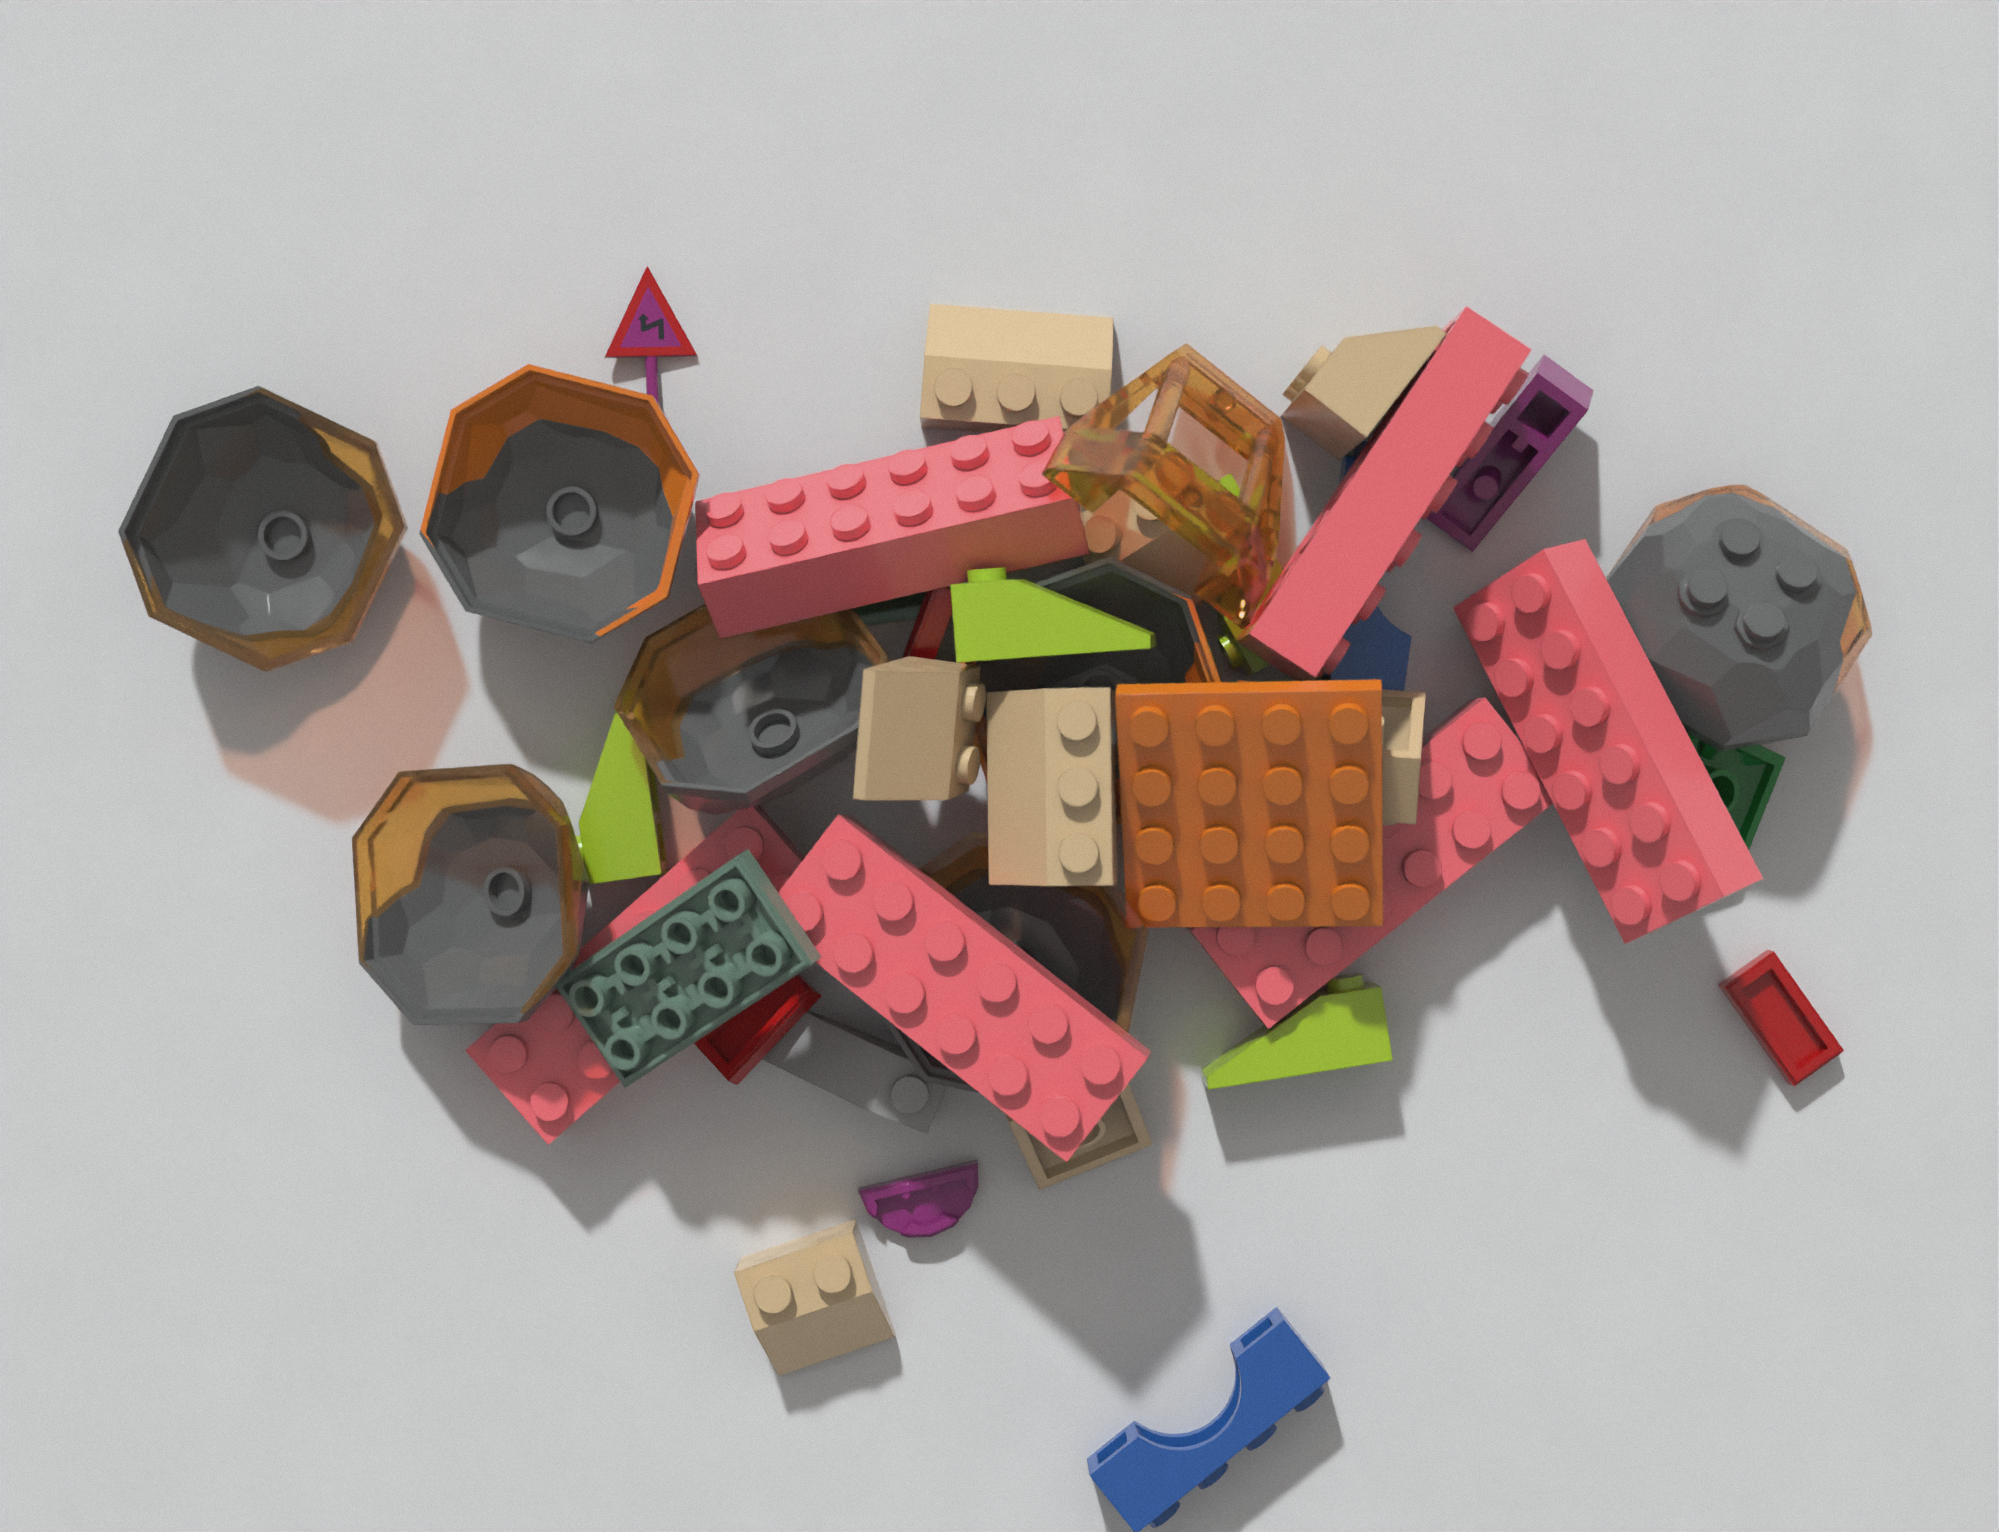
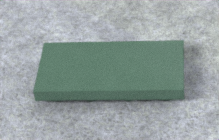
[557,849,822,1088]

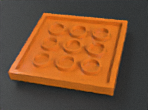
[1115,680,1383,928]

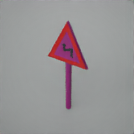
[605,266,697,405]

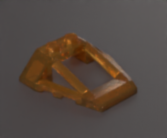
[1042,343,1285,629]

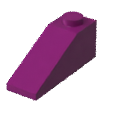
[1426,354,1594,552]

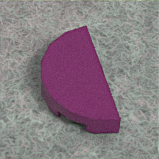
[858,1160,978,1238]

